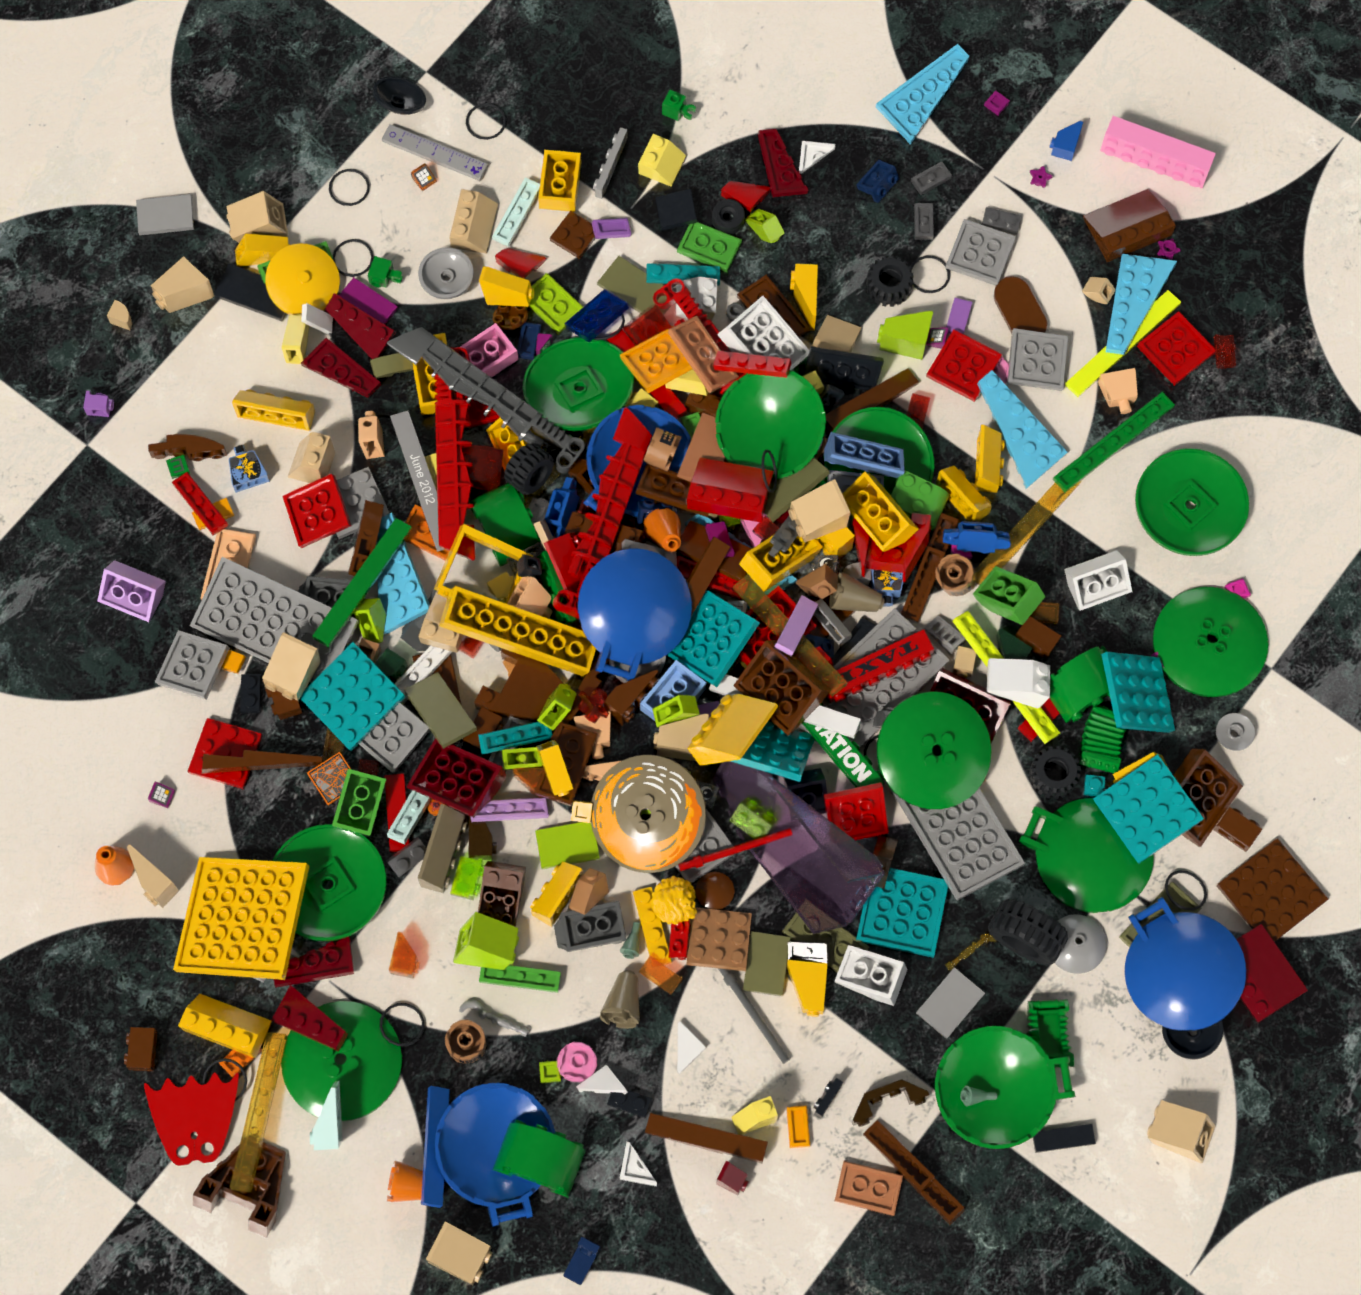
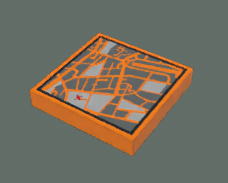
[307,752,351,806]

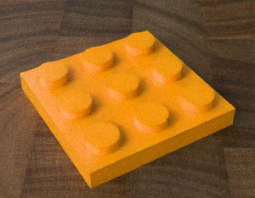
[620,329,692,393]

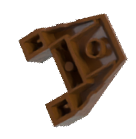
[474,648,564,722]
[193,1136,286,1238]

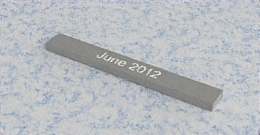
[390,411,444,552]

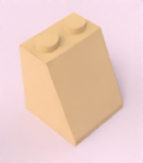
[227,191,289,243]
[151,257,214,313]
[288,432,335,483]
[788,479,850,542]
[262,632,321,701]
[653,714,709,761]
[1147,1100,1216,1163]
[426,1222,493,1285]

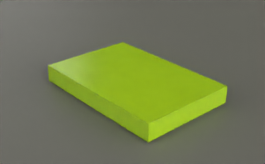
[529,273,585,335]
[535,822,600,869]

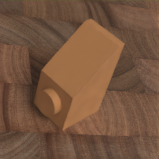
[796,564,838,599]
[569,868,609,915]

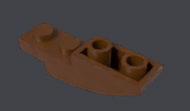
[148,434,227,462]
[348,500,384,576]

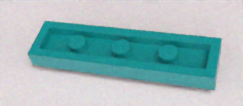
[646,263,720,286]
[478,721,552,754]

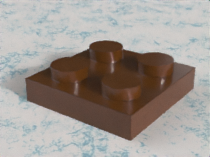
[550,210,595,259]

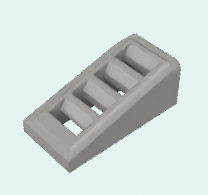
[924,616,966,655]

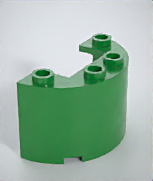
[468,483,541,567]
[1050,646,1110,723]
[492,1120,585,1198]

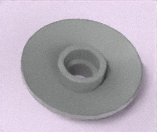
[1216,713,1255,751]

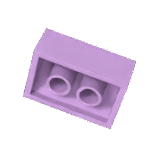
[98,560,166,622]

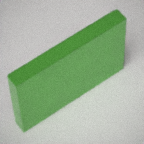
[677,222,742,272]

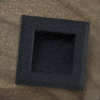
[517,554,542,577]

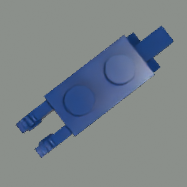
[545,477,580,538]
[943,521,1011,553]

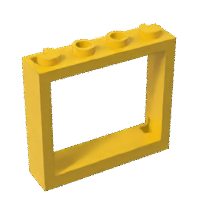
[434,524,533,604]

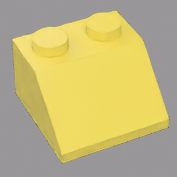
[638,134,686,187]

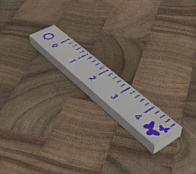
[382,124,488,181]

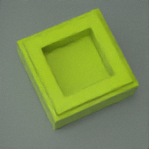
[539,1061,561,1083]

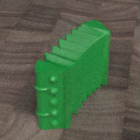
[1079,705,1126,773]
[1026,999,1074,1068]

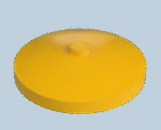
[265,243,340,315]

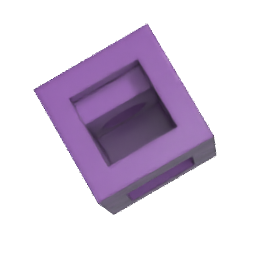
[83,391,114,417]

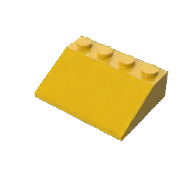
[687,694,778,766]

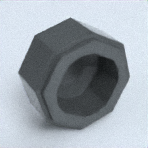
[726,302,745,321]

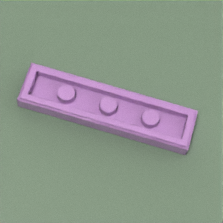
[775,595,818,656]
[470,798,549,822]

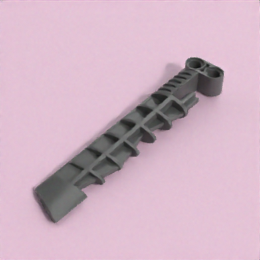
[387,327,584,473]

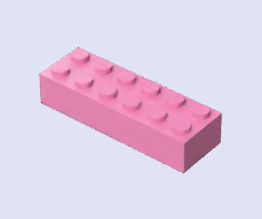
[1100,116,1216,188]

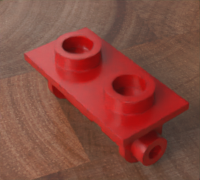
[668,918,691,960]

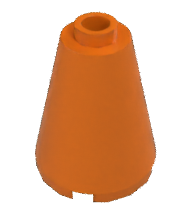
[644,508,681,552]
[95,846,134,886]
[387,1161,423,1202]

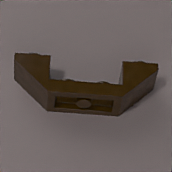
[852,1079,929,1127]

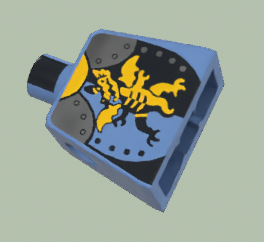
[229,445,270,493]
[870,569,903,607]

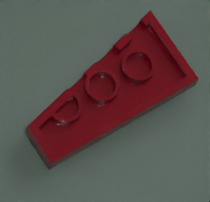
[758,129,809,197]
[325,293,396,359]
[301,338,381,398]
[274,936,354,988]
[271,985,348,1052]

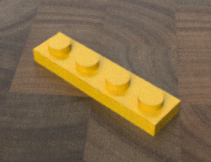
[633,887,672,968]

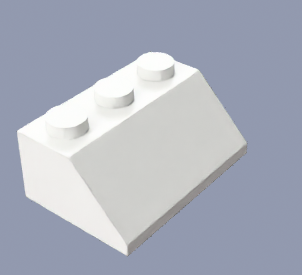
[1065,550,1132,611]

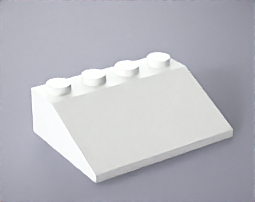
[717,296,810,370]

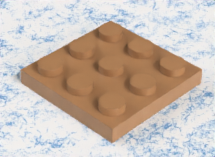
[686,907,752,971]

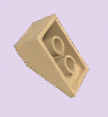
[811,315,862,353]
[419,591,463,653]
[127,844,179,908]

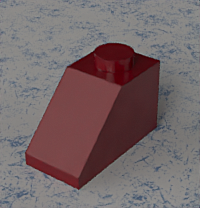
[716,1161,749,1195]

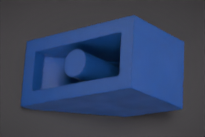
[1049,121,1083,161]

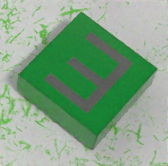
[166,455,190,479]

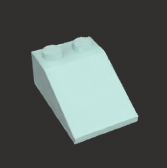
[310,1081,343,1150]

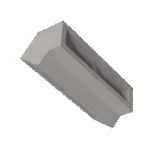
[813,599,852,645]

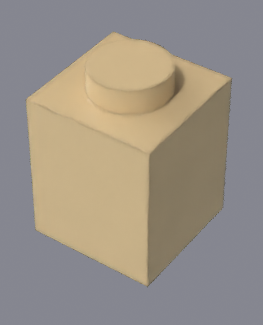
[953,646,977,678]

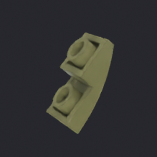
[370,353,413,378]

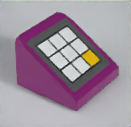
[926,327,948,349]
[536,333,553,355]
[148,781,175,808]

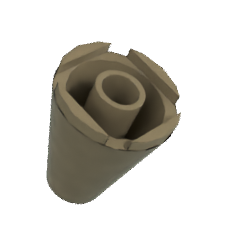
[829,572,884,612]
[600,970,640,1029]

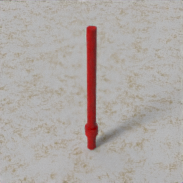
[678,828,792,871]

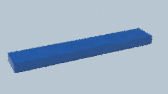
[421,1086,449,1208]

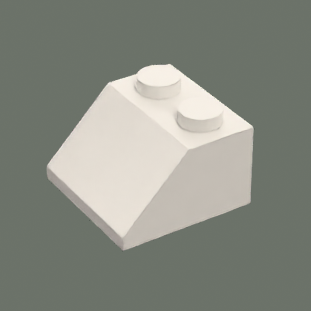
[675,277,717,321]

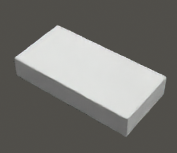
[301,303,333,334]

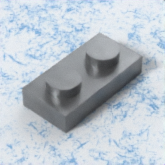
[911,161,952,195]
[914,203,934,240]
[982,207,1021,235]
[386,837,427,877]

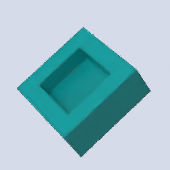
[1083,775,1105,797]

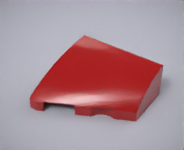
[721,181,771,212]
[495,248,546,279]

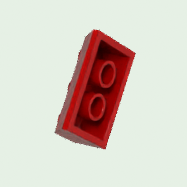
[544,532,585,593]

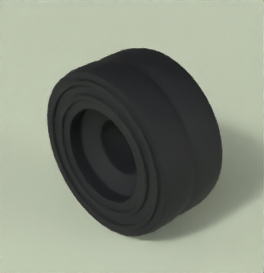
[712,199,745,235]

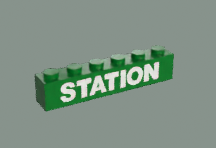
[802,703,885,788]

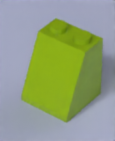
[877,311,933,360]
[453,912,519,970]

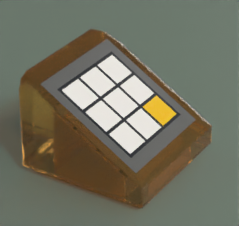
[411,163,437,191]

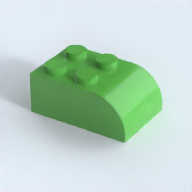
[889,470,949,531]
[973,566,1045,625]
[332,769,386,836]

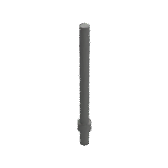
[718,968,790,1064]

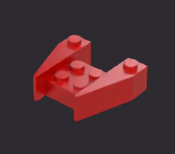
[853,513,931,582]

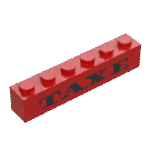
[820,629,934,703]

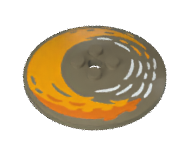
[591,755,706,873]

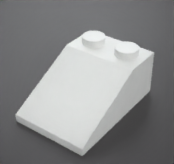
[987,658,1050,709]
[835,945,907,1006]

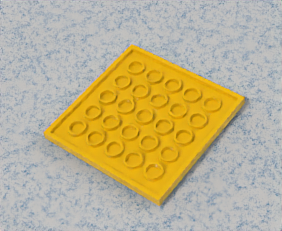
[173,857,309,980]

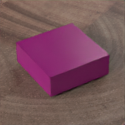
[984,91,1010,116]

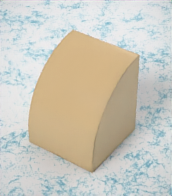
[1082,277,1116,304]
[107,300,132,330]

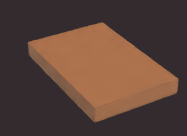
[834,1161,903,1216]

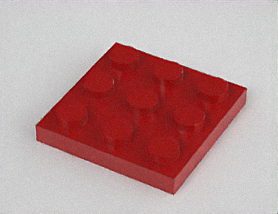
[1137,311,1216,386]
[926,329,1002,402]
[282,474,351,548]
[187,718,263,789]
[824,783,888,846]

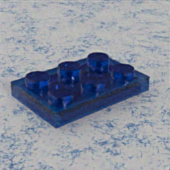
[564,289,629,342]

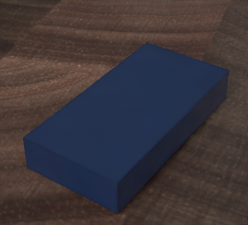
[517,322,541,360]

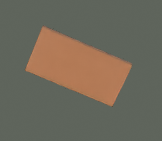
[668,316,739,393]
[677,412,725,482]

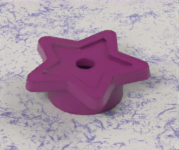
[1030,166,1052,188]
[1157,239,1180,260]

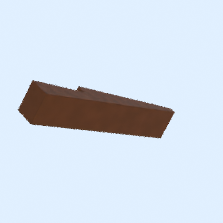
[825,368,919,433]
[901,513,959,623]
[686,537,730,616]
[551,652,610,741]
[202,750,322,773]
[645,1113,768,1164]
[863,1120,965,1225]

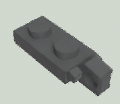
[768,516,798,557]

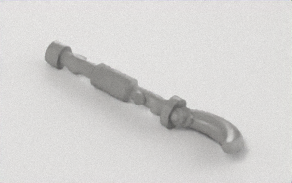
[459,1000,529,1037]

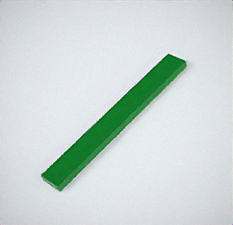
[1053,392,1175,493]
[312,518,412,648]

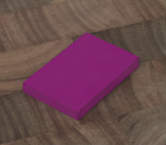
[339,277,398,324]

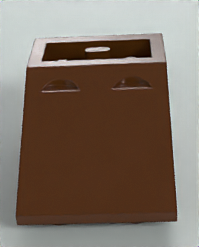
[604,670,659,726]
[478,861,526,927]

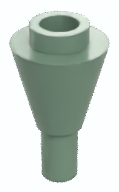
[620,922,641,959]
[960,1086,997,1106]

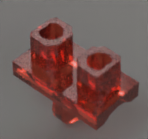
[1214,334,1236,369]
[578,689,609,723]

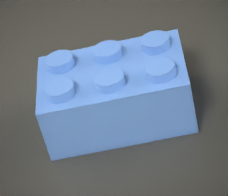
[640,660,707,721]

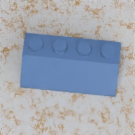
[824,432,905,478]

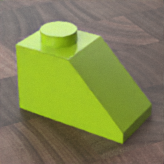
[745,209,784,243]
[354,598,386,643]
[652,695,700,727]
[502,747,542,769]

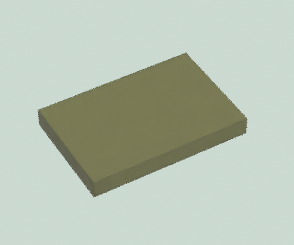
[743,931,790,996]

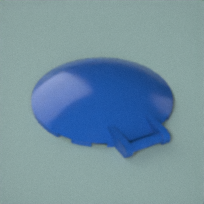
[583,405,691,517]
[578,548,692,681]
[1125,897,1246,1031]
[435,1083,555,1226]

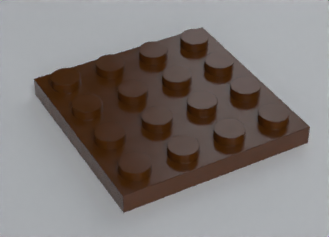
[1216,838,1329,942]

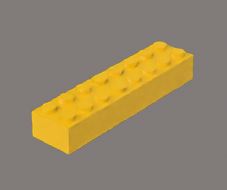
[439,586,596,676]

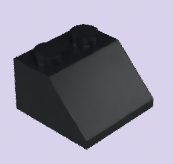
[783,768,827,820]

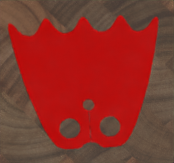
[144,1072,239,1166]

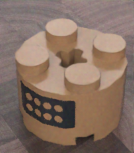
[643,427,681,472]
[935,554,977,596]
[445,1020,486,1064]

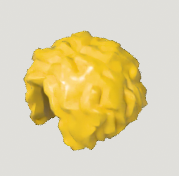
[652,876,697,925]

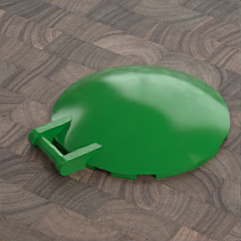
[715,370,826,480]
[1019,798,1154,913]
[935,1026,1076,1149]

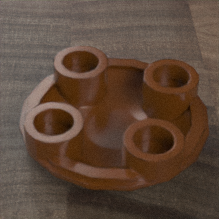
[492,305,528,330]
[695,872,735,910]

